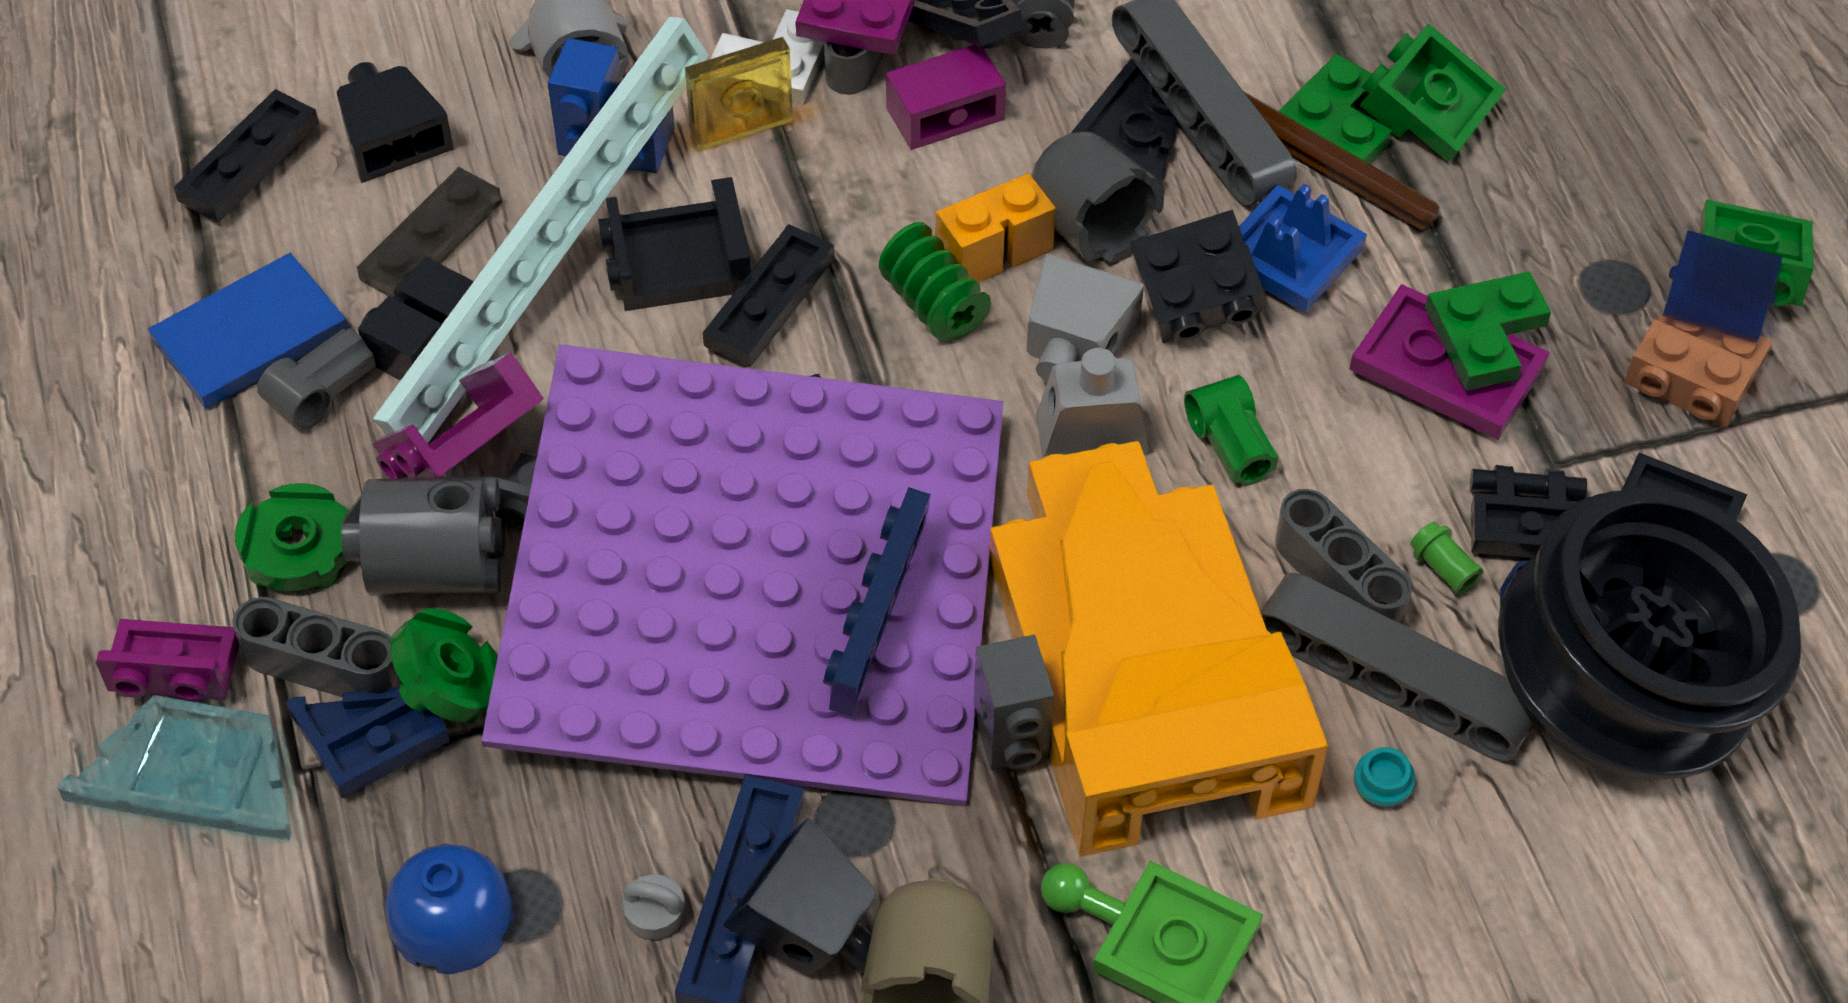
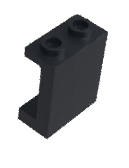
[598,177,751,311]

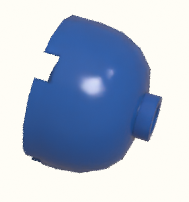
[385,844,514,974]

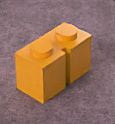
[935,173,1056,282]

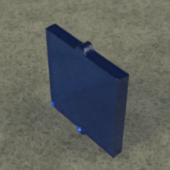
[1662,230,1782,343]

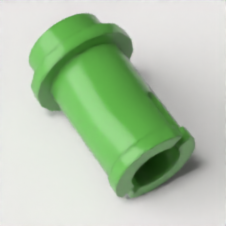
[1410,522,1484,596]

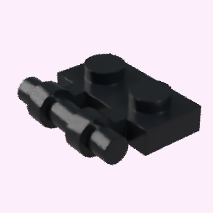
[1470,465,1587,558]

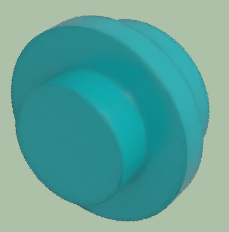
[1353,747,1415,807]

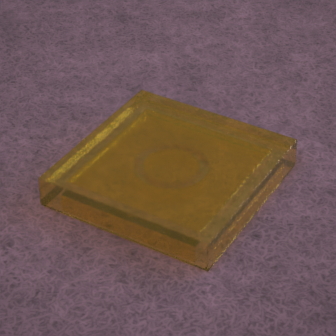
[685,37,793,152]

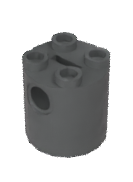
[342,477,505,596]

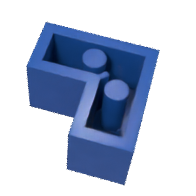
[548,38,675,174]

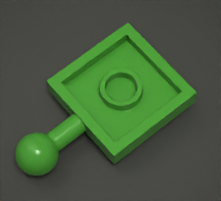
[1041,861,1263,1003]

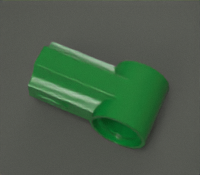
[1184,375,1278,487]

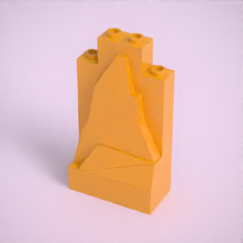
[989,441,1328,857]

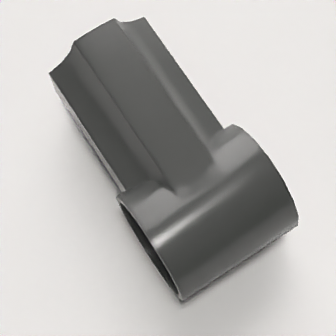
[257,328,376,430]

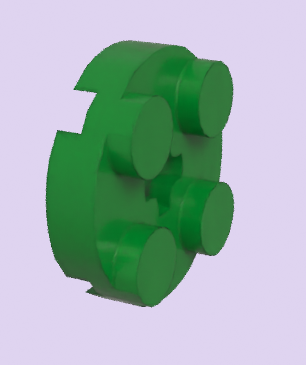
[235,483,348,591]
[390,608,498,723]

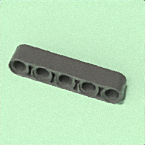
[1112,0,1297,205]
[1260,573,1534,761]

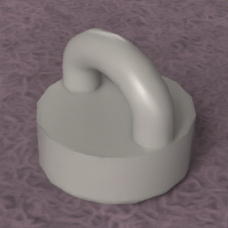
[622,874,686,940]

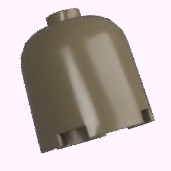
[859,878,994,1003]

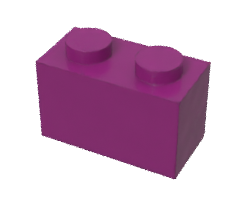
[886,45,1006,150]

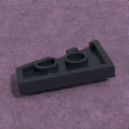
[1071,58,1176,183]

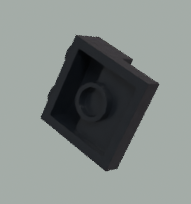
[1130,209,1266,343]

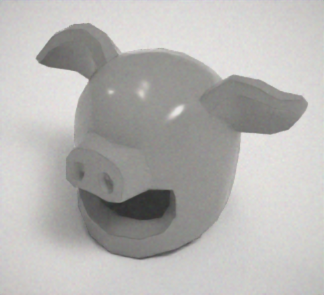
[509,0,629,78]

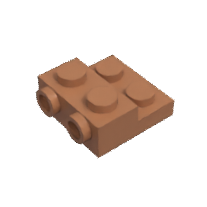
[1624,297,1773,429]

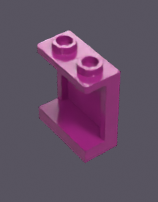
[373,352,544,479]

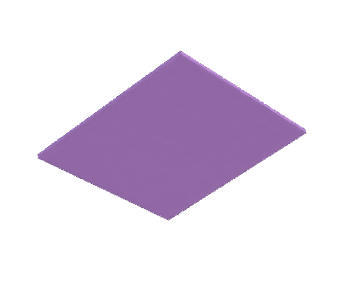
[481,344,1004,806]

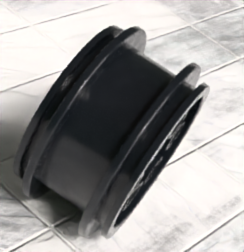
[1498,488,1801,779]

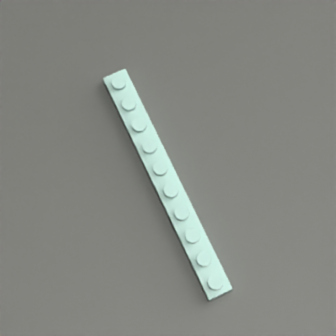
[373,17,709,444]

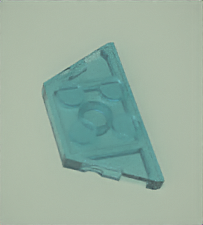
[58,695,292,841]

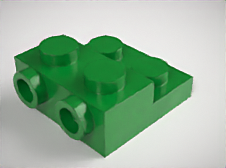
[1360,23,1506,162]
[1693,199,1813,307]

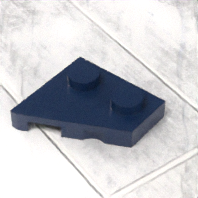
[286,688,450,799]

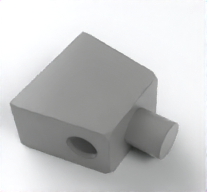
[1026,254,1144,382]
[1036,348,1149,458]

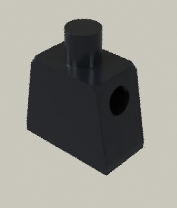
[336,62,454,183]
[723,818,876,975]

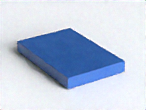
[148,252,348,409]

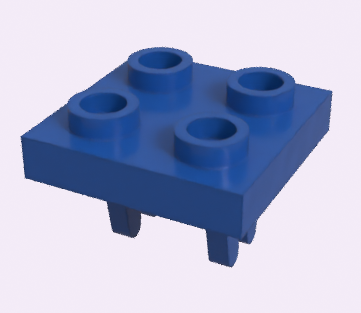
[1239,184,1367,313]

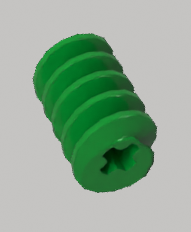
[878,222,991,341]

